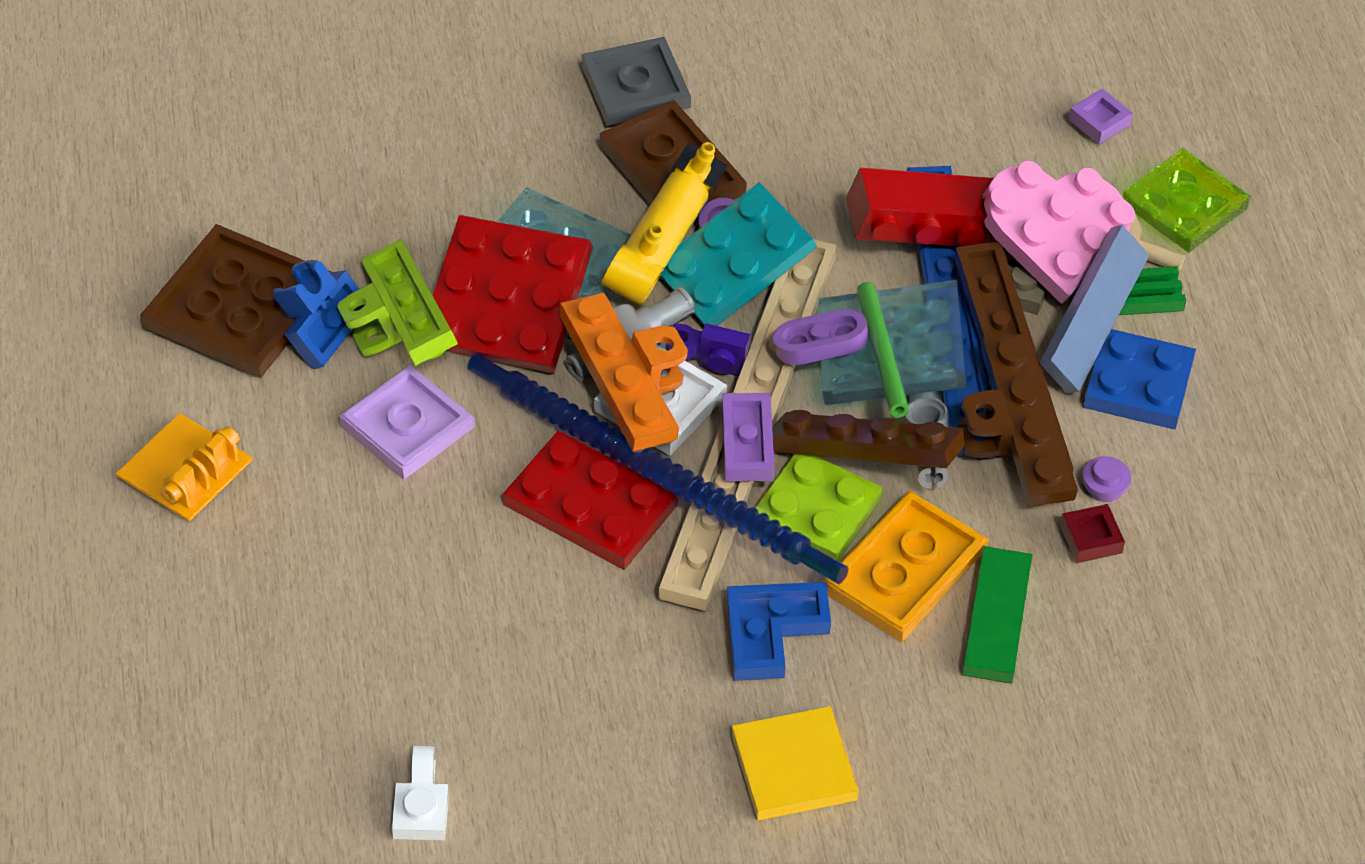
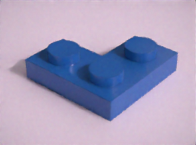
[727,582,831,680]

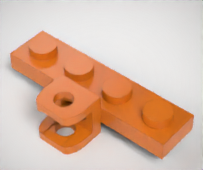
[559,292,688,452]

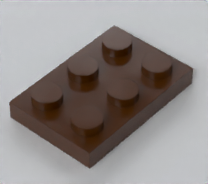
[600,100,747,217]

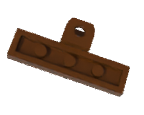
[957,333,1078,507]

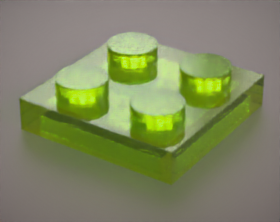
[1123,148,1251,253]

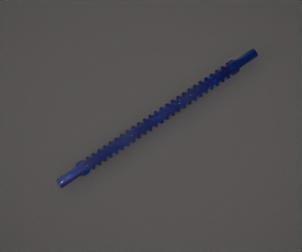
[467,354,849,584]

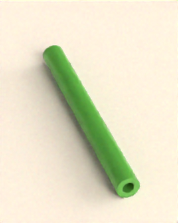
[857,282,909,418]

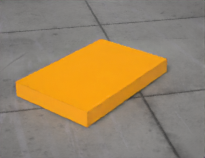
[823,490,989,643]

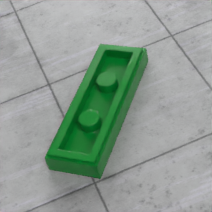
[963,546,1033,684]

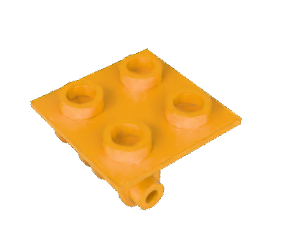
[116,413,253,522]

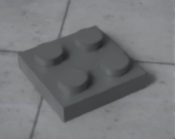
[582,37,691,126]

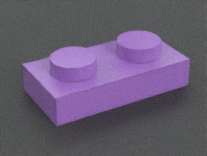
[722,393,775,481]

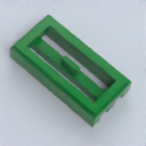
[1119,266,1187,315]

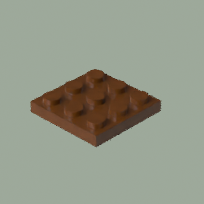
[140,224,333,378]

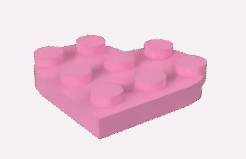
[982,161,1135,304]

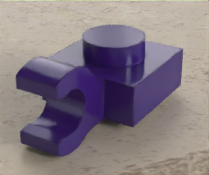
[665,323,751,377]

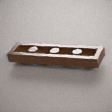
[772,410,965,468]

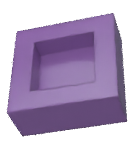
[1069,89,1133,145]

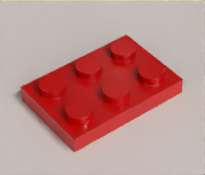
[503,430,678,570]

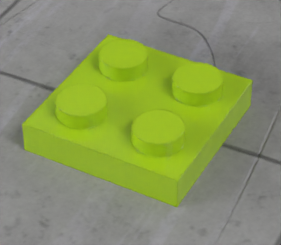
[751,453,883,566]

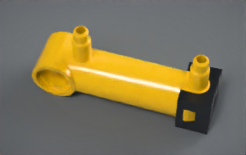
[601,142,727,307]

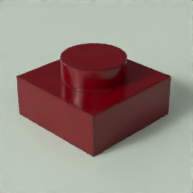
[1060,504,1125,563]

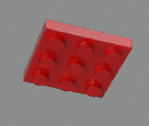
[433,215,593,374]

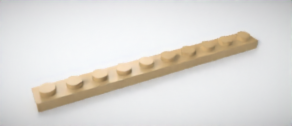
[659,239,837,611]

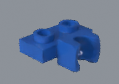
[273,260,365,369]

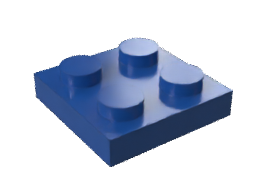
[1083,329,1196,430]

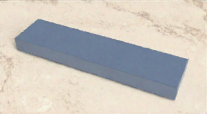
[1039,224,1149,394]

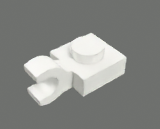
[392,746,449,841]

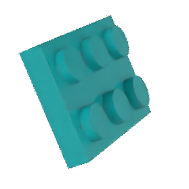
[660,182,817,326]

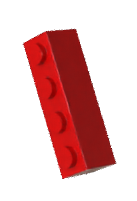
[846,167,1006,250]

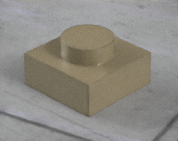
[1008,259,1048,315]

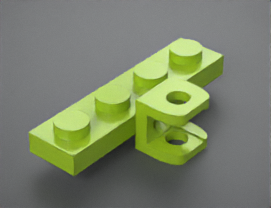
[337,238,458,366]

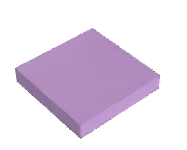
[339,365,475,480]

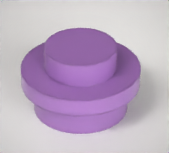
[1082,456,1131,502]

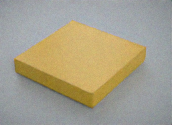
[731,706,859,821]

